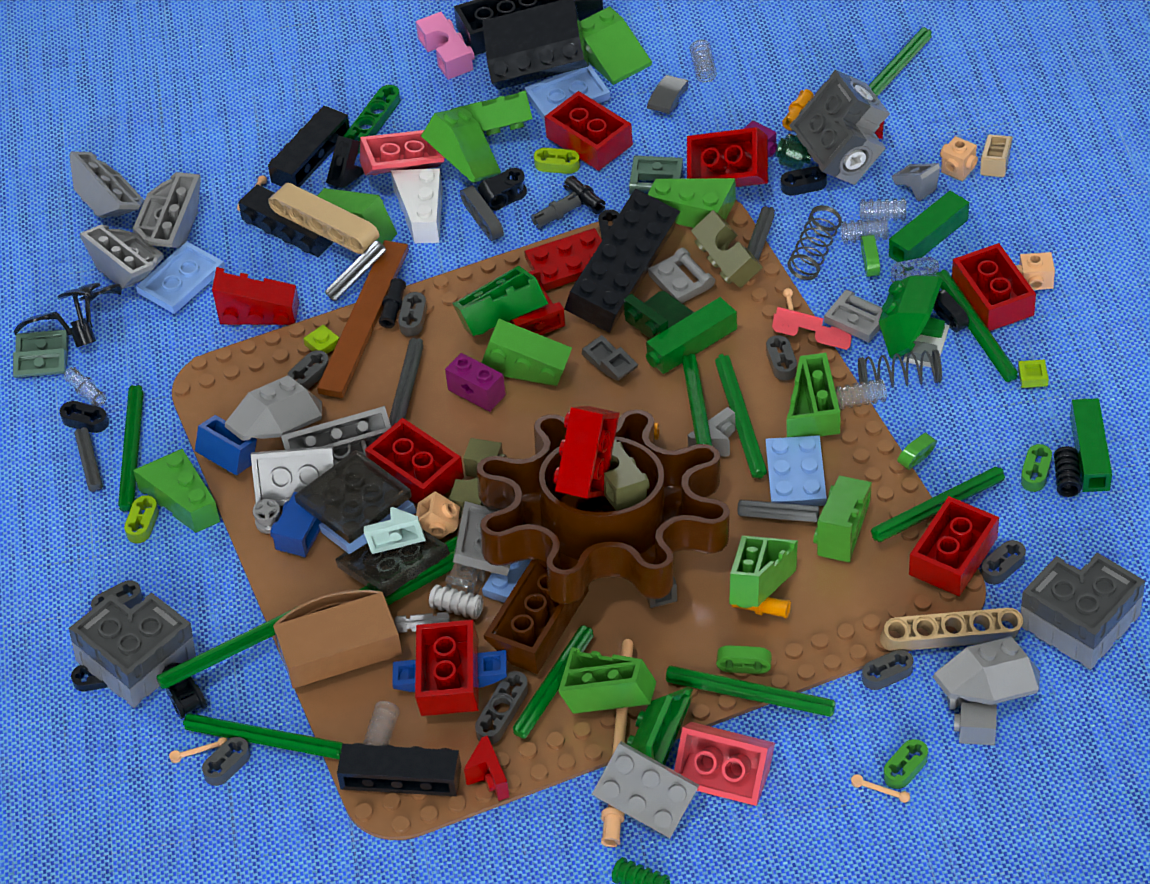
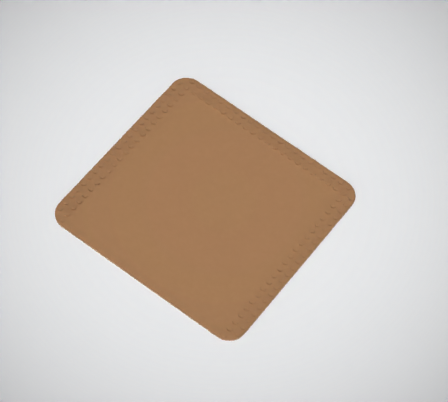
[172,200,986,840]

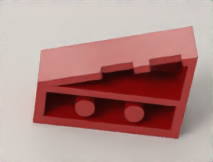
[212,267,299,325]

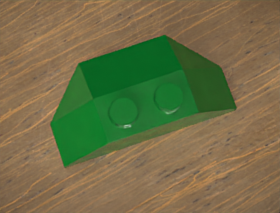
[879,274,943,359]
[626,687,693,765]

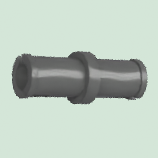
[531,192,581,229]

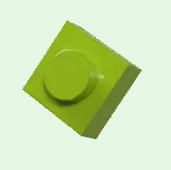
[303,325,339,354]
[1018,359,1049,388]

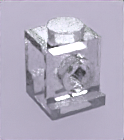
[445,563,486,596]

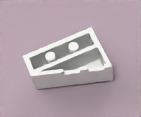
[391,168,443,243]

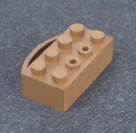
[273,590,402,689]

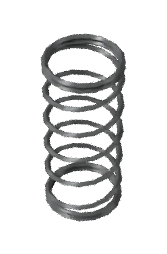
[787,205,842,280]
[858,349,942,391]

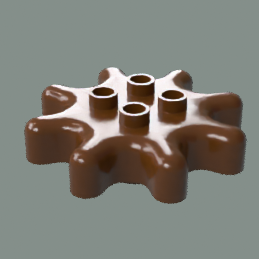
[477,410,730,604]

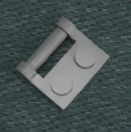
[648,248,716,303]
[824,290,882,343]

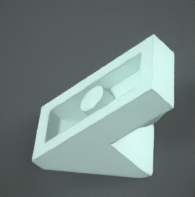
[364,507,426,554]

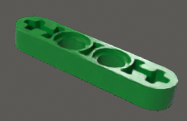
[344,85,401,154]

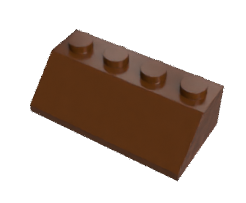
[484,560,589,674]

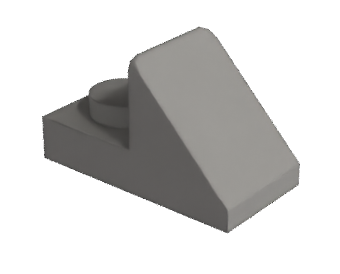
[892,163,940,201]
[687,407,736,457]

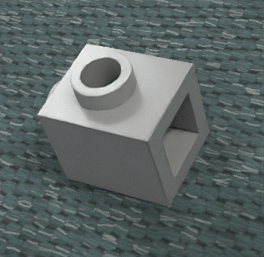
[954,702,997,745]

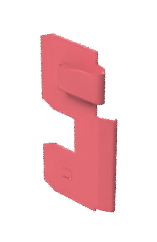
[772,307,852,350]

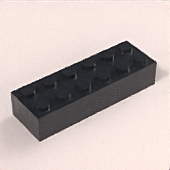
[454,0,603,55]
[564,188,680,333]

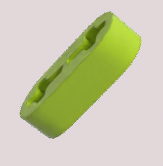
[534,148,580,174]
[124,495,159,544]

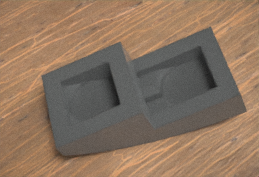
[647,75,689,114]
[581,335,638,381]

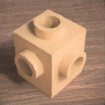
[940,136,978,182]
[1016,252,1055,290]
[416,491,460,539]

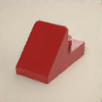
[464,735,509,801]

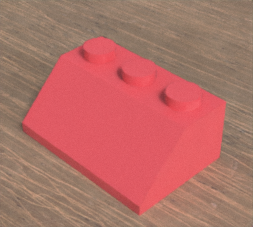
[359,130,445,175]
[674,722,775,806]

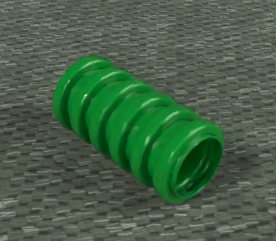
[612,857,670,884]

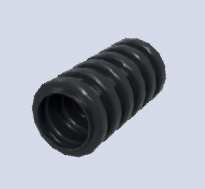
[1054,446,1082,497]

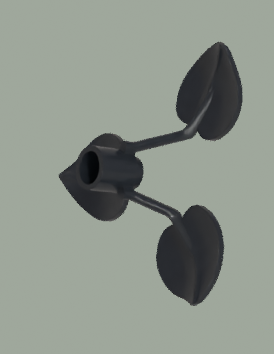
[14,283,122,348]

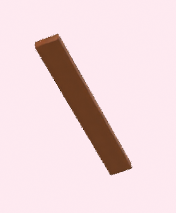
[317,240,409,398]

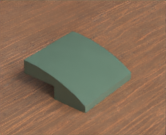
[13,330,69,378]

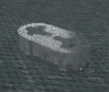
[891,257,939,283]

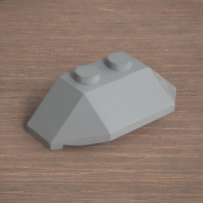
[69,151,144,218]
[133,172,201,248]
[80,224,164,289]
[225,376,322,441]
[281,406,391,477]
[933,636,1040,705]

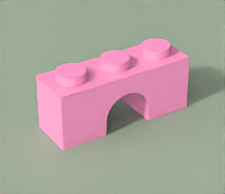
[416,12,475,80]

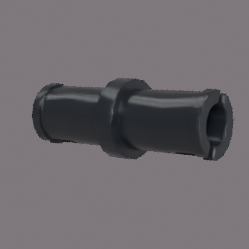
[563,176,606,214]
[379,278,406,328]

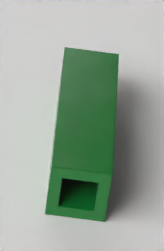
[889,191,969,269]
[646,297,737,374]
[1070,398,1112,492]

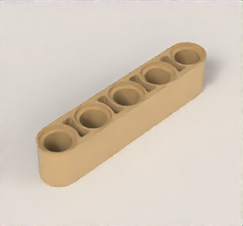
[268,183,379,254]
[880,608,1023,651]

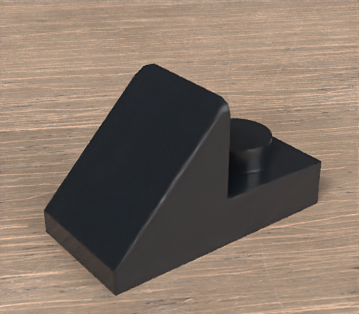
[326,135,364,188]

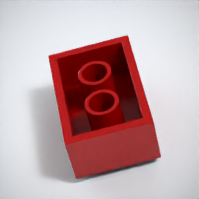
[544,91,633,171]
[687,127,768,187]
[952,243,1036,331]
[554,406,620,499]
[365,418,464,504]
[909,496,999,597]
[415,620,479,716]

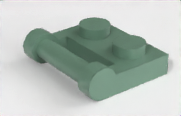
[629,156,683,194]

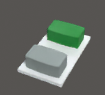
[903,318,949,368]

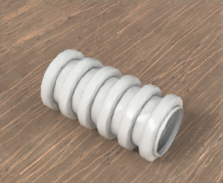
[429,584,483,620]

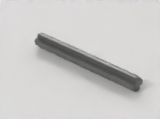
[389,338,424,427]

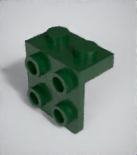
[624,291,694,339]

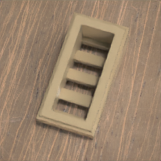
[980,134,1013,177]

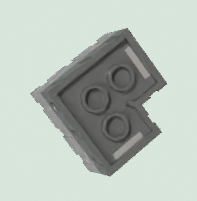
[789,70,890,185]
[1021,553,1145,670]
[69,592,196,708]

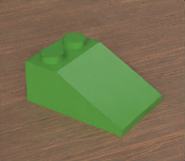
[580,6,652,85]
[421,107,501,183]

